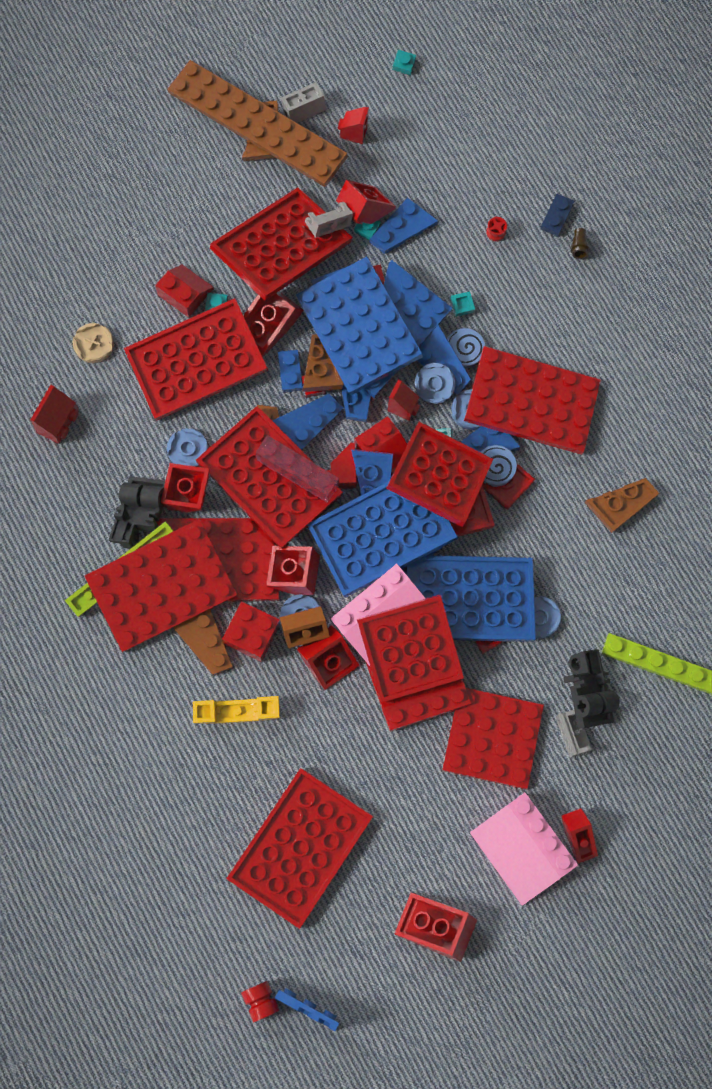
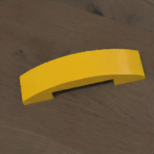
[193,696,280,724]

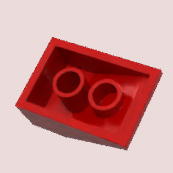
[243,291,304,358]
[354,416,407,477]
[394,893,477,962]

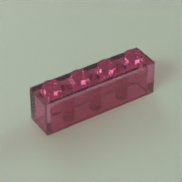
[256,435,339,503]

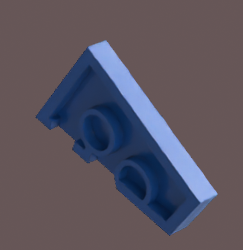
[370,197,438,254]
[417,325,472,395]
[341,383,371,422]
[272,394,343,450]
[461,426,520,452]
[351,449,393,496]
[275,988,339,1031]

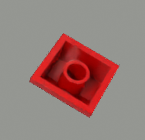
[336,180,396,224]
[155,264,214,318]
[30,385,79,444]
[161,463,210,513]
[266,546,320,595]
[297,625,359,690]

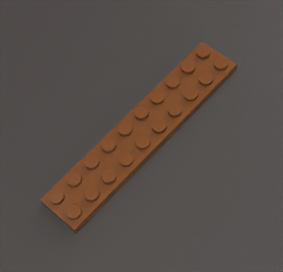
[167,60,348,187]

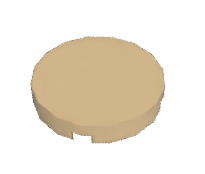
[72,323,114,363]

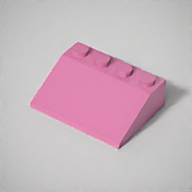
[331,564,426,666]
[470,793,578,905]

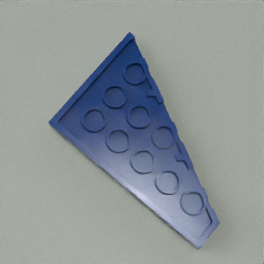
[363,260,452,398]

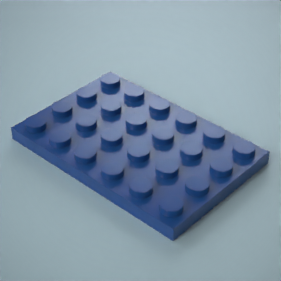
[296,257,423,396]
[308,482,458,598]
[406,556,536,642]

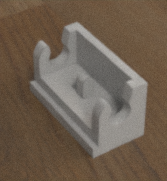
[281,82,326,123]
[305,202,353,238]
[555,710,593,758]

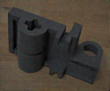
[109,476,165,549]
[563,649,620,729]

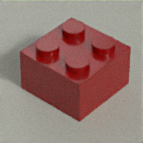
[222,601,280,662]

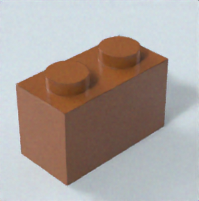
[279,606,330,648]

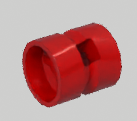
[241,980,280,1023]

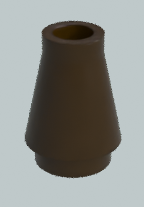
[570,228,590,259]

